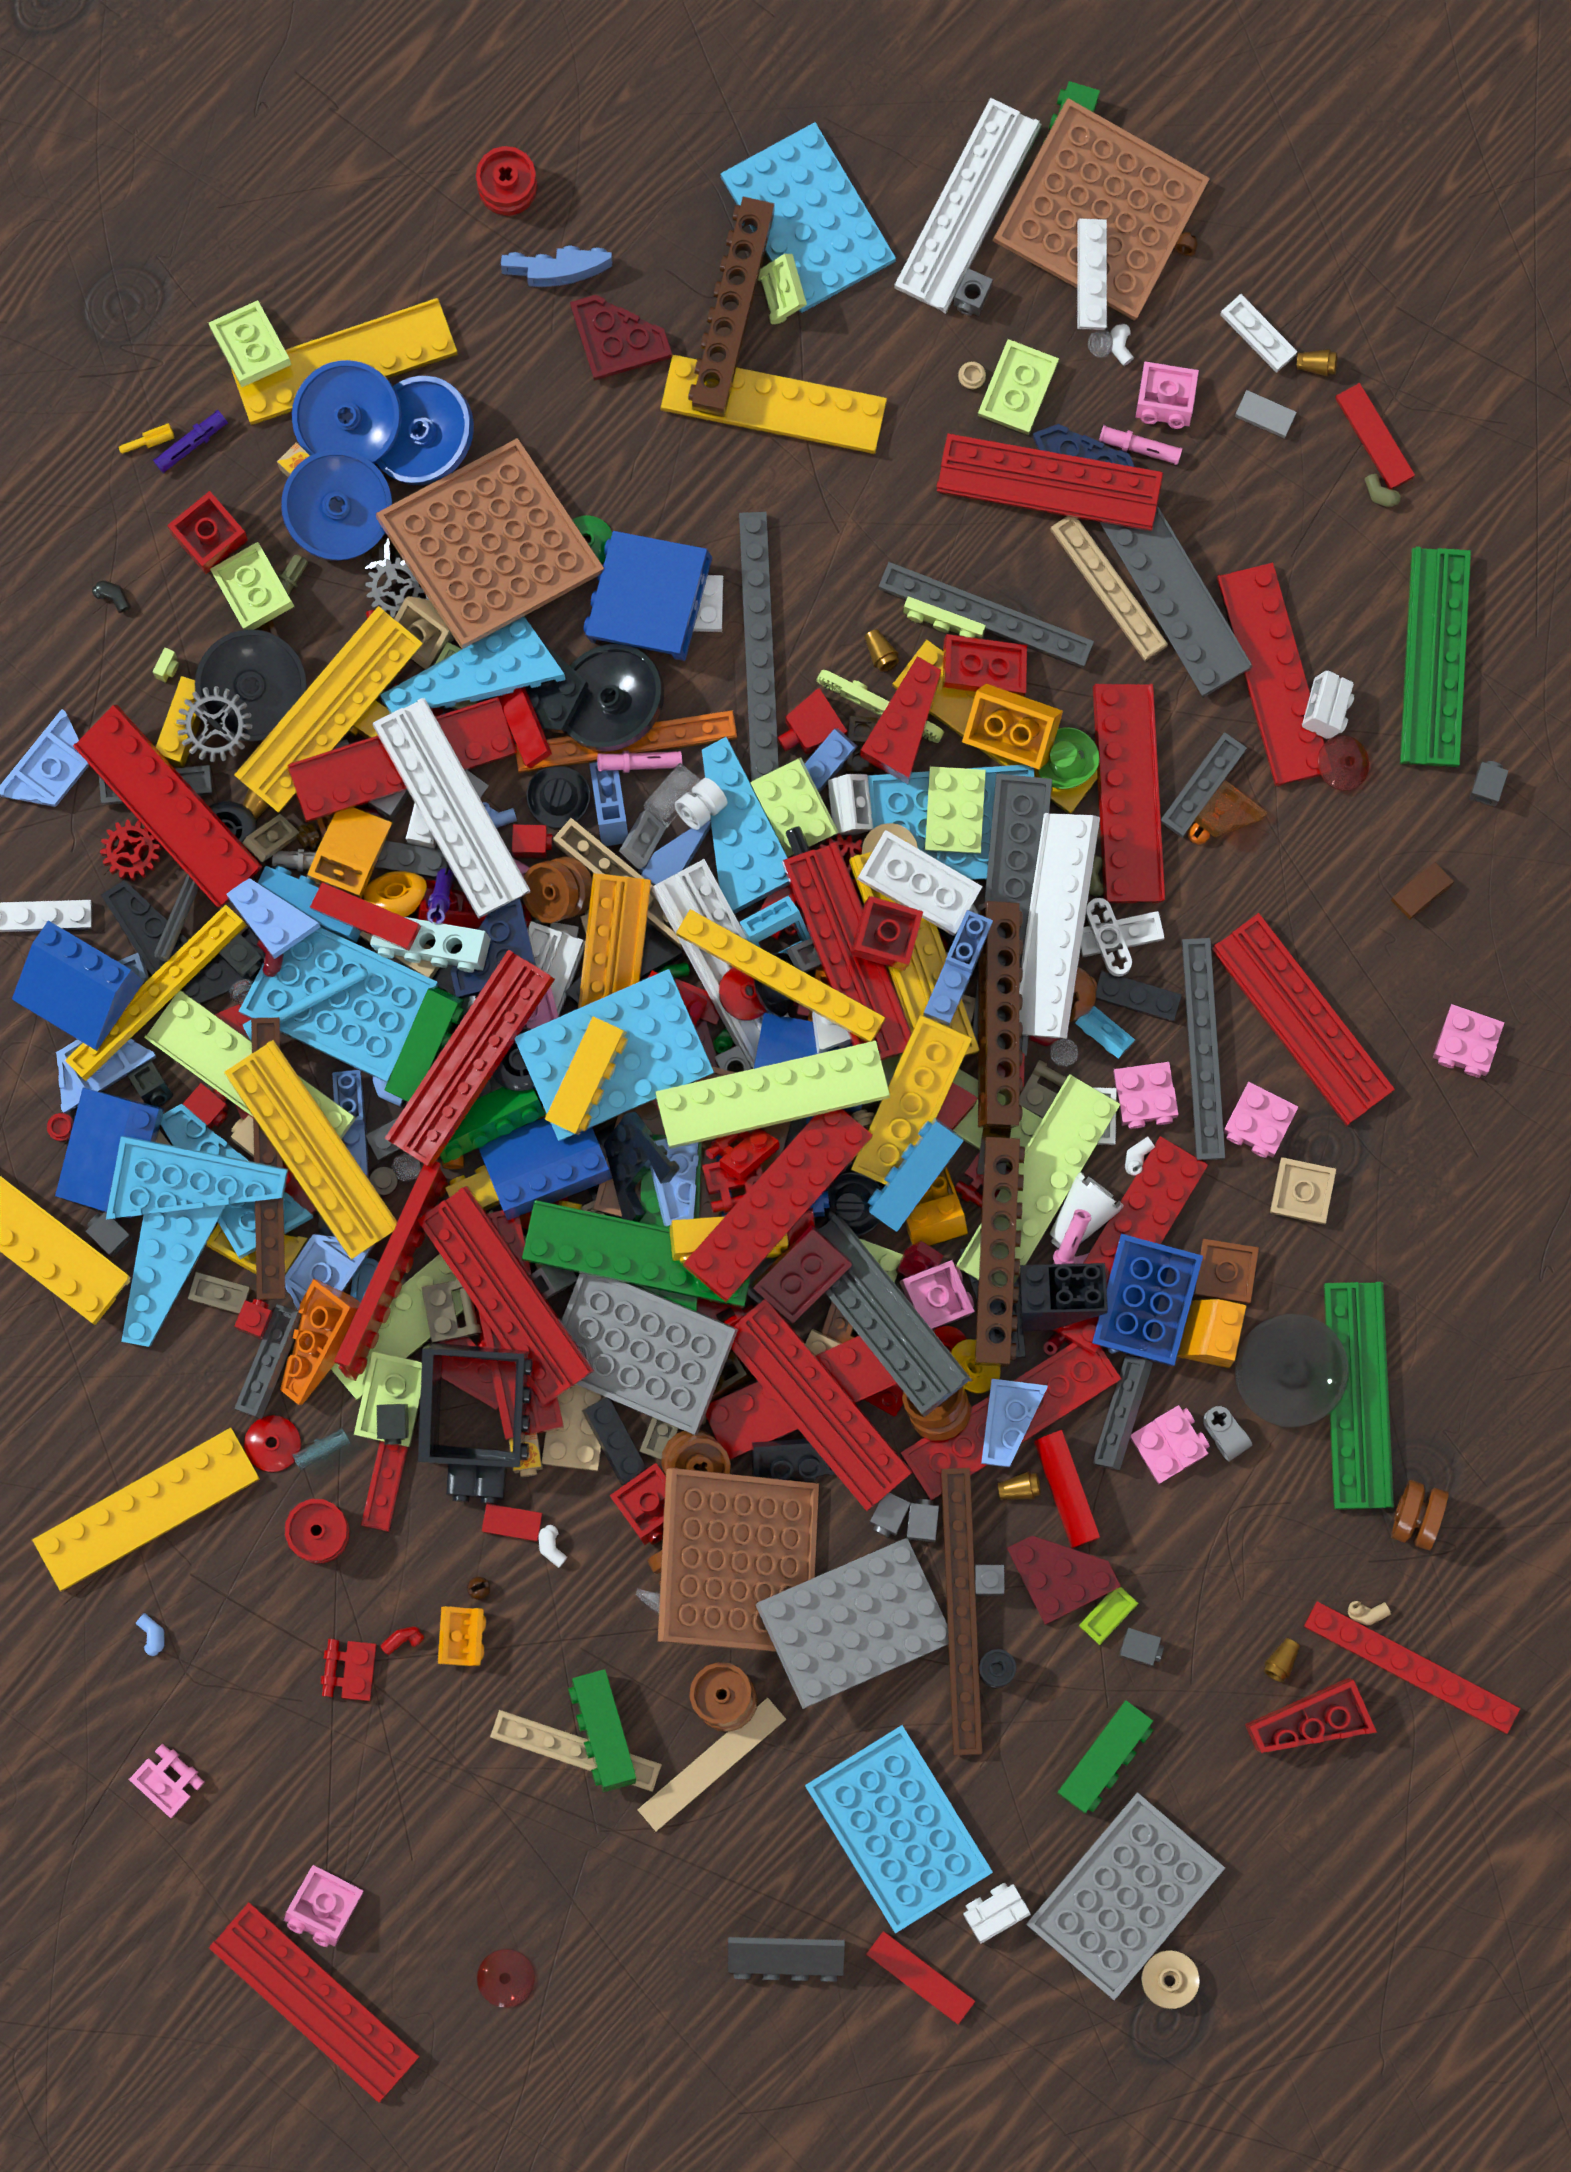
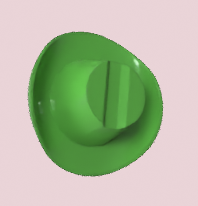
[1038,727,1099,789]

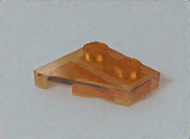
[1194,780,1268,838]

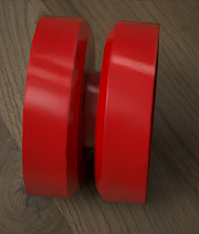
[476,146,537,216]
[285,1499,350,1564]

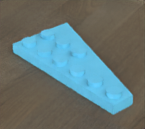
[380,616,566,714]
[702,737,790,914]
[161,1104,313,1259]
[106,1136,288,1219]
[121,1205,226,1347]

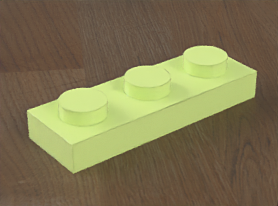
[904,597,985,639]

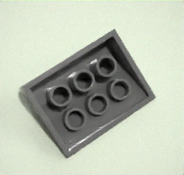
[728,1937,845,1981]

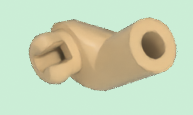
[1348,1601,1391,1626]

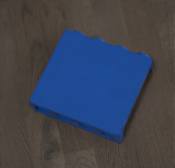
[584,531,712,661]

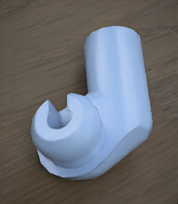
[482,802,517,828]

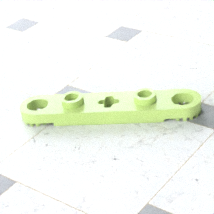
[817,670,944,743]

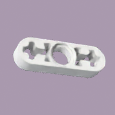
[1086,898,1132,977]

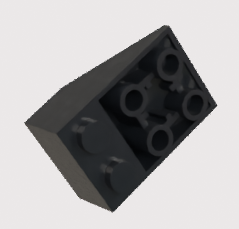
[1020,1263,1108,1331]

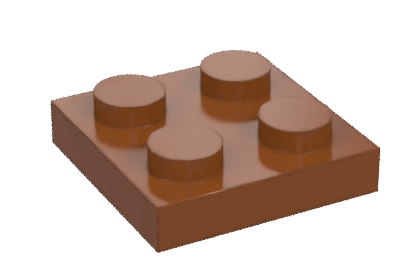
[1194,1239,1259,1304]

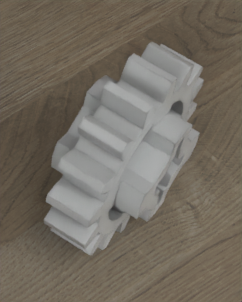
[365,558,424,618]

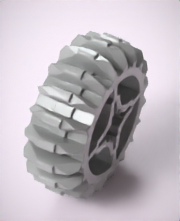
[176,686,252,762]

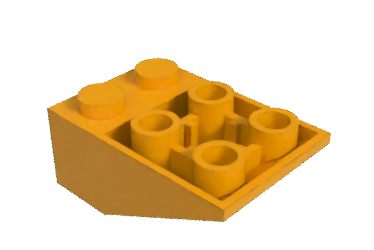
[307,807,392,899]
[904,1167,968,1246]

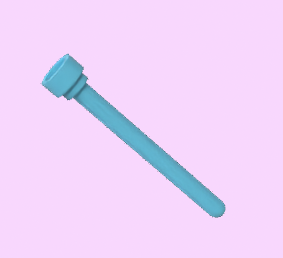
[243,968,368,1042]

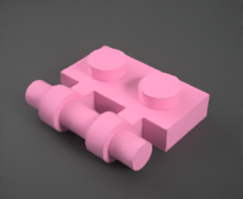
[129,1744,205,1818]

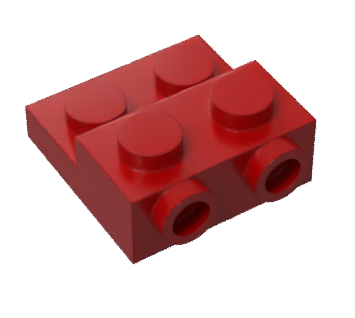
[610,1463,666,1545]

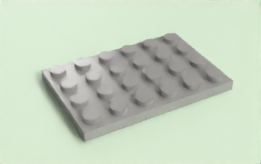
[561,1273,738,1435]
[755,1538,948,1709]
[1026,1792,1225,2000]

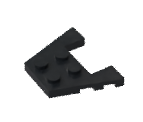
[505,639,589,733]
[604,1112,680,1222]

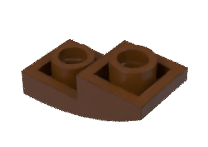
[1391,862,1454,920]

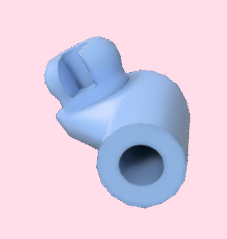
[373,1076,404,1107]
[136,1613,164,1656]

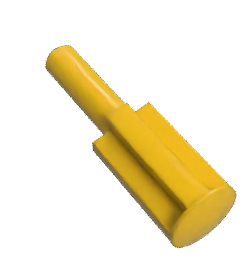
[119,423,174,454]

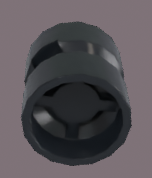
[979,1649,1016,1688]

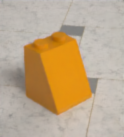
[1177,1299,1246,1368]

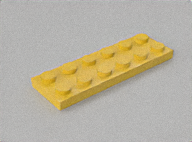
[851,1014,972,1185]

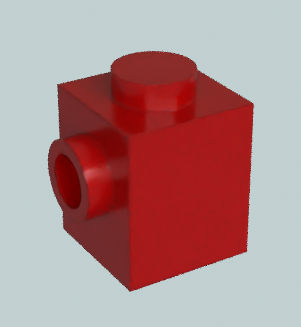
[512,825,553,858]
[183,1083,229,1129]
[234,1299,273,1340]

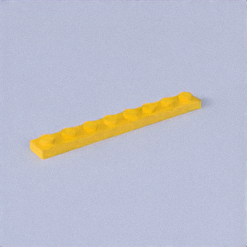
[65,905,247,1081]
[676,909,885,1042]

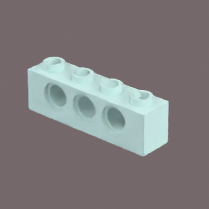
[370,917,491,973]

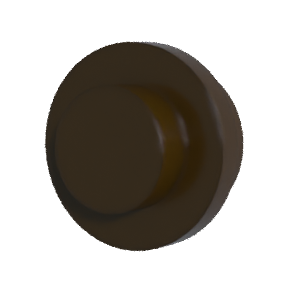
[296,824,321,851]

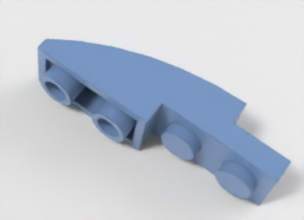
[501,246,613,287]
[805,728,858,793]
[923,910,993,1026]
[332,1070,369,1179]

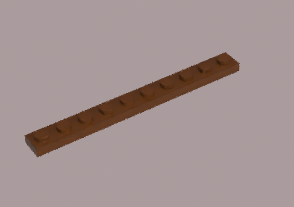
[251,1017,285,1300]
[941,1468,982,1755]

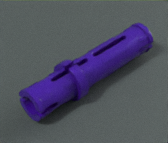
[153,410,228,474]
[427,868,454,924]

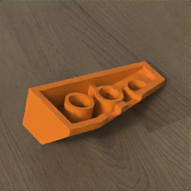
[280,1279,361,1405]

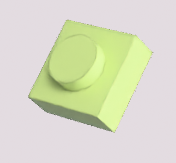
[153,648,179,683]

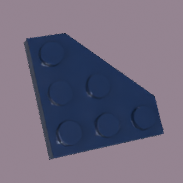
[1033,424,1135,467]
[450,898,536,999]

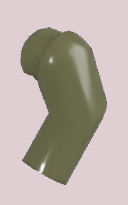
[1364,474,1401,507]
[1089,855,1104,897]

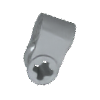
[1203,1406,1253,1462]

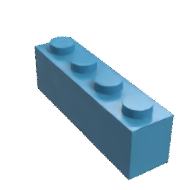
[258,865,361,943]
[868,1118,964,1232]

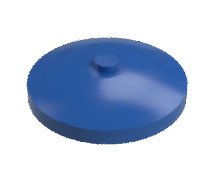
[292,360,402,464]
[377,376,474,485]
[281,449,392,561]

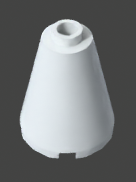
[1050,1172,1124,1248]

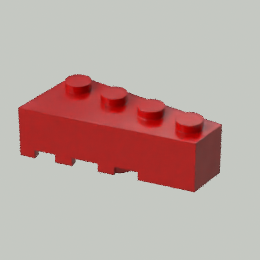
[860,656,941,784]
[1245,1678,1377,1753]

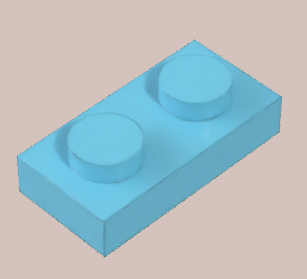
[1076,1006,1135,1059]

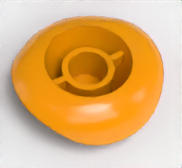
[364,871,427,917]

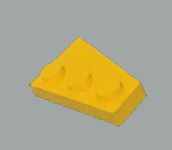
[206,1223,308,1275]

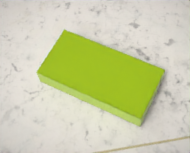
[1079,1587,1138,1645]

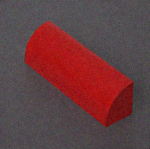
[1034,1430,1100,1549]

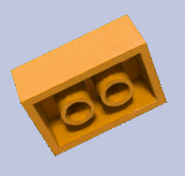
[962,684,1063,769]

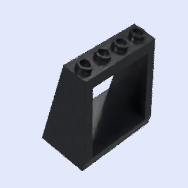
[418,1343,533,1468]

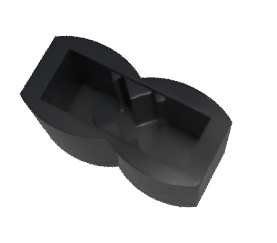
[446,1464,507,1504]

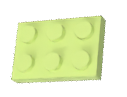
[209,300,292,387]
[978,339,1059,435]
[210,542,295,630]
[750,757,838,857]
[925,767,986,854]
[354,1351,422,1447]

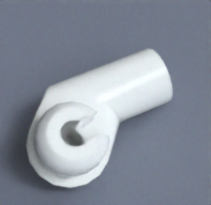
[1109,324,1134,366]
[1125,1136,1155,1176]
[538,1525,568,1568]

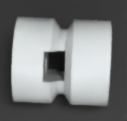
[675,778,728,830]

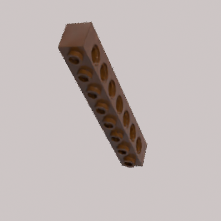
[688,196,775,417]
[978,901,1023,1129]
[975,1137,1025,1367]

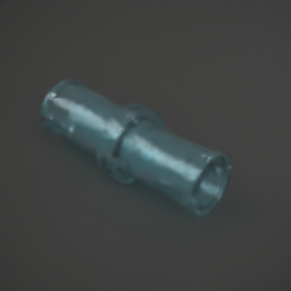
[292,1428,350,1471]

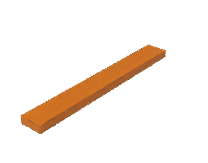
[515,710,737,773]

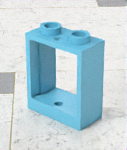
[740,895,811,954]

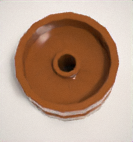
[522,857,592,923]
[902,1386,972,1441]
[661,1430,731,1476]
[1391,1480,1449,1551]
[689,1662,758,1732]

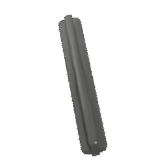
[154,874,199,962]

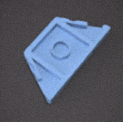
[0,709,89,807]
[56,1038,156,1114]
[285,1234,375,1311]

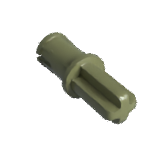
[278,555,308,596]

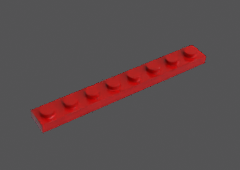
[1303,1601,1520,1734]

